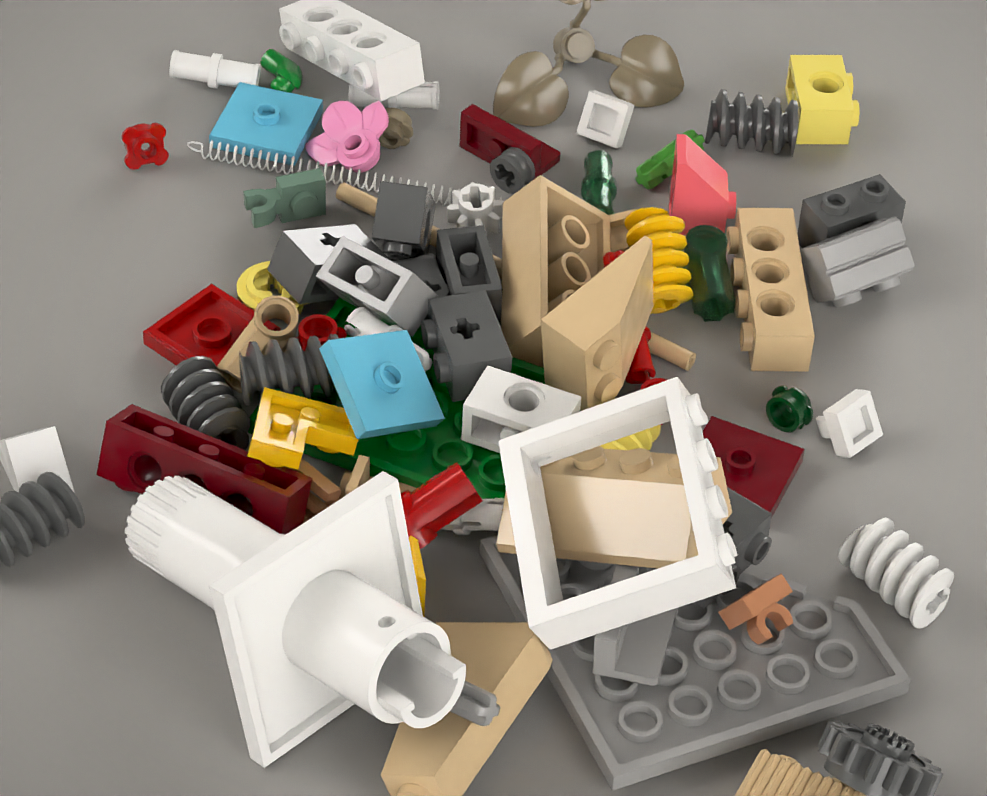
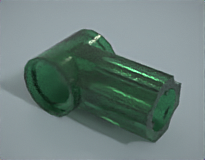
[683,225,736,322]

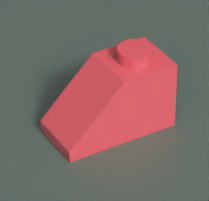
[668,134,736,237]

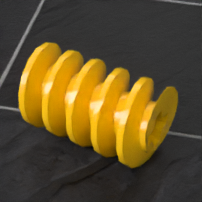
[624,207,694,314]

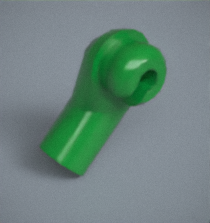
[260,49,302,93]

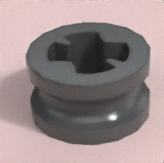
[490,147,535,194]

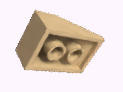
[541,236,653,411]

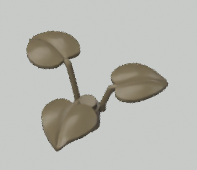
[493,0,684,127]

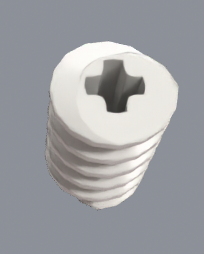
[838,517,954,629]

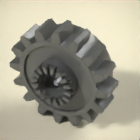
[817,720,943,796]

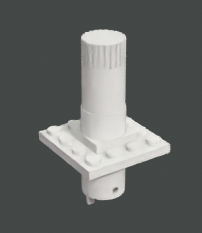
[125,471,466,768]

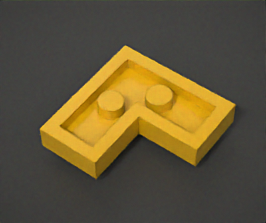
[247,387,358,470]

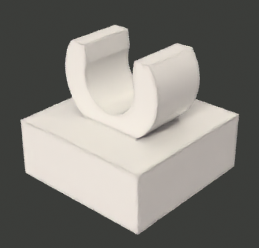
[576,90,635,148]
[815,389,883,458]

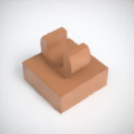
[718,573,793,645]

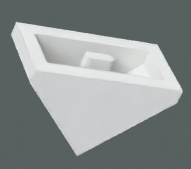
[0,426,75,493]

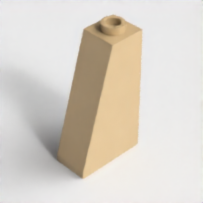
[381,622,553,796]

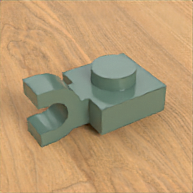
[243,168,326,228]

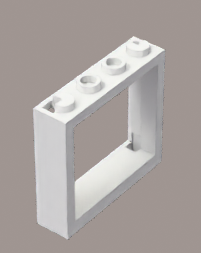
[498,377,738,650]

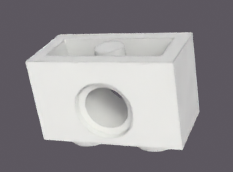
[461,365,581,453]

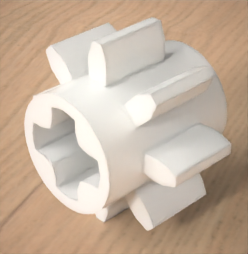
[447,182,504,236]

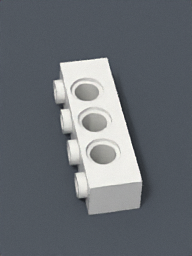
[279,0,425,101]

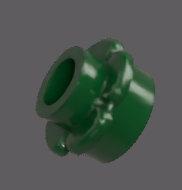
[766,385,813,432]

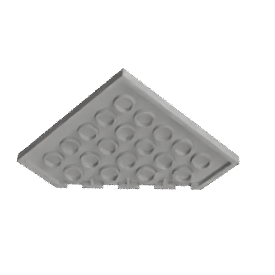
[479,534,911,791]

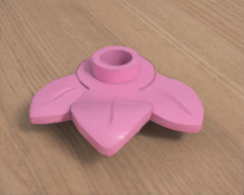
[305,101,389,173]

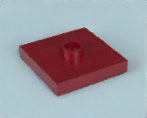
[703,416,805,519]

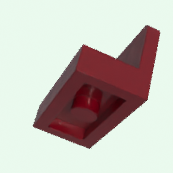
[459,103,561,180]

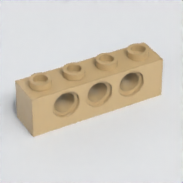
[726,208,815,372]

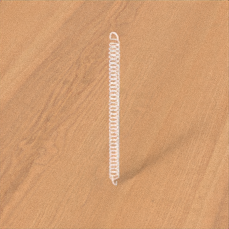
[187,140,502,206]

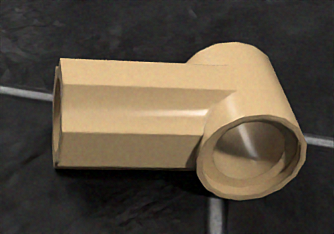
[217,295,298,393]

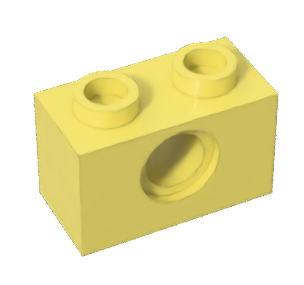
[785,55,860,144]

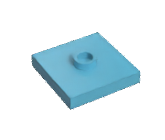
[209,82,323,166]
[319,330,445,439]

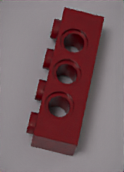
[96,404,313,535]

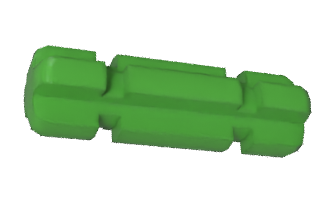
[635,129,705,189]

